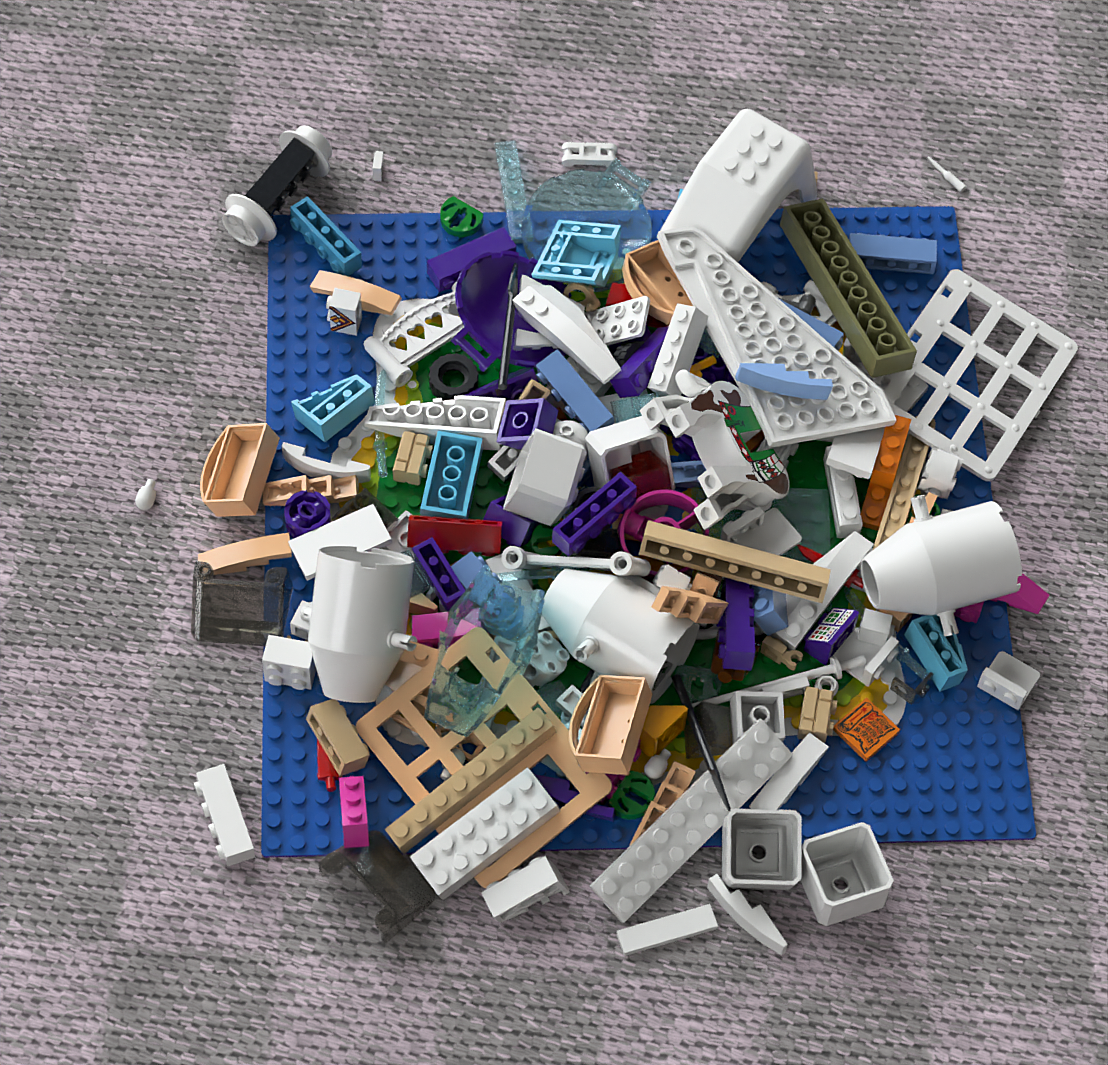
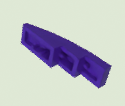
[533,774,616,822]

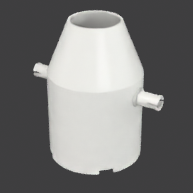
[861,495,1022,636]
[300,545,417,703]
[540,569,700,704]

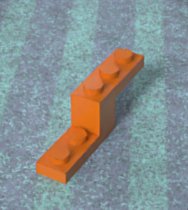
[860,415,911,531]

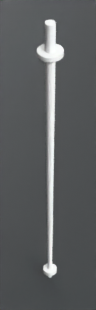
[692,655,866,710]

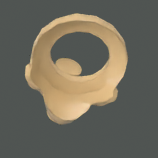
[563,283,601,312]

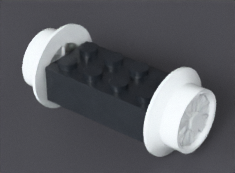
[222,126,333,246]

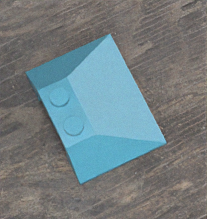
[532,220,621,287]

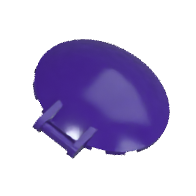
[451,250,572,372]

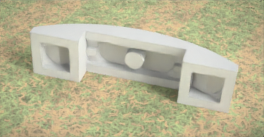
[282,442,371,483]

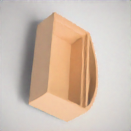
[622,240,693,326]
[200,423,280,517]
[569,675,653,775]

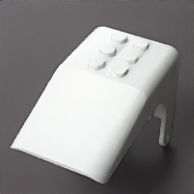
[660,109,817,263]

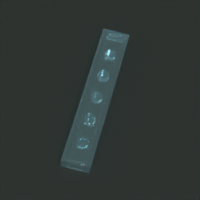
[495,141,533,244]

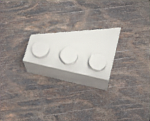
[481,856,570,923]

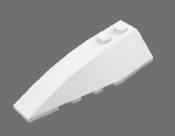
[513,285,621,385]
[364,395,506,451]
[755,531,874,651]

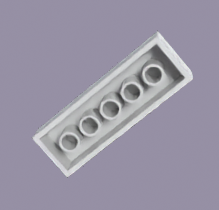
[410,767,560,901]

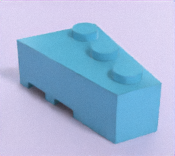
[291,374,375,442]
[904,614,968,692]

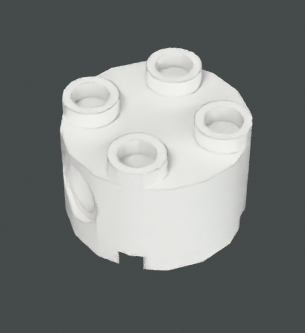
[917,446,963,499]
[515,631,570,688]

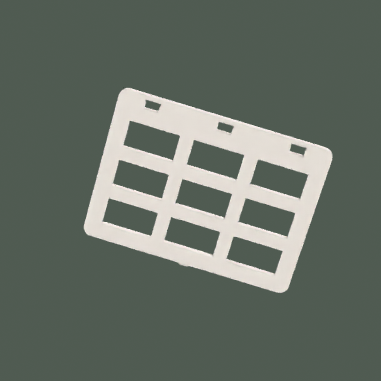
[874,269,1078,481]

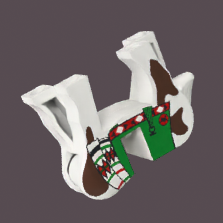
[639,370,789,530]

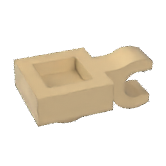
[760,636,803,670]

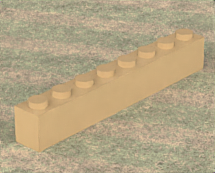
[639,520,831,603]
[384,707,557,854]

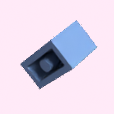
[751,585,788,636]

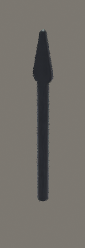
[498,262,518,390]
[671,674,731,811]

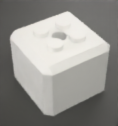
[585,416,675,499]
[504,428,587,526]
[722,809,802,890]
[801,822,894,926]

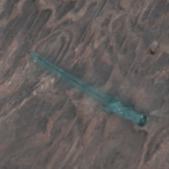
[373,369,387,477]
[495,566,590,582]
[844,586,931,682]

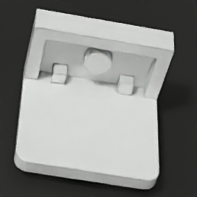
[833,628,899,687]
[977,651,1040,710]

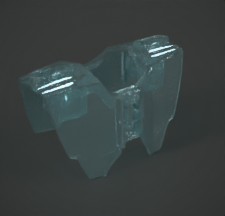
[424,564,545,737]

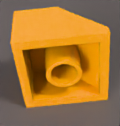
[640,706,688,758]

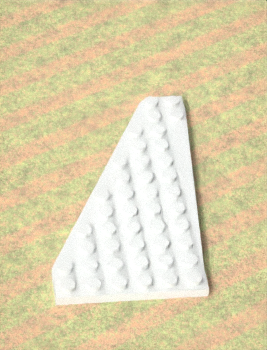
[657,227,896,448]

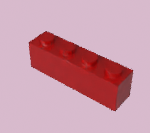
[407,515,502,556]

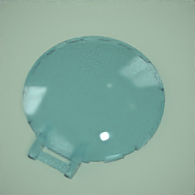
[521,158,652,293]

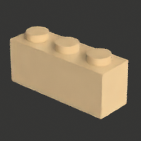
[306,699,370,776]

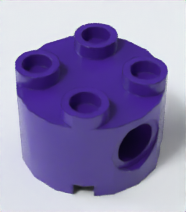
[284,490,331,539]

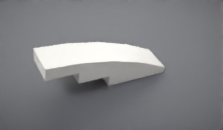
[749,733,829,810]
[707,874,788,955]

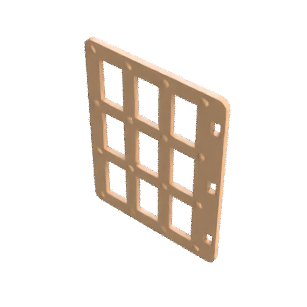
[356,627,612,889]

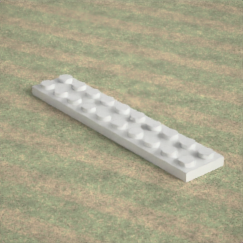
[589,719,793,923]

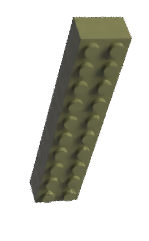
[780,198,917,378]

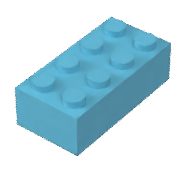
[420,431,483,519]

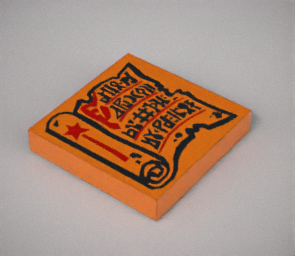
[833,698,900,762]

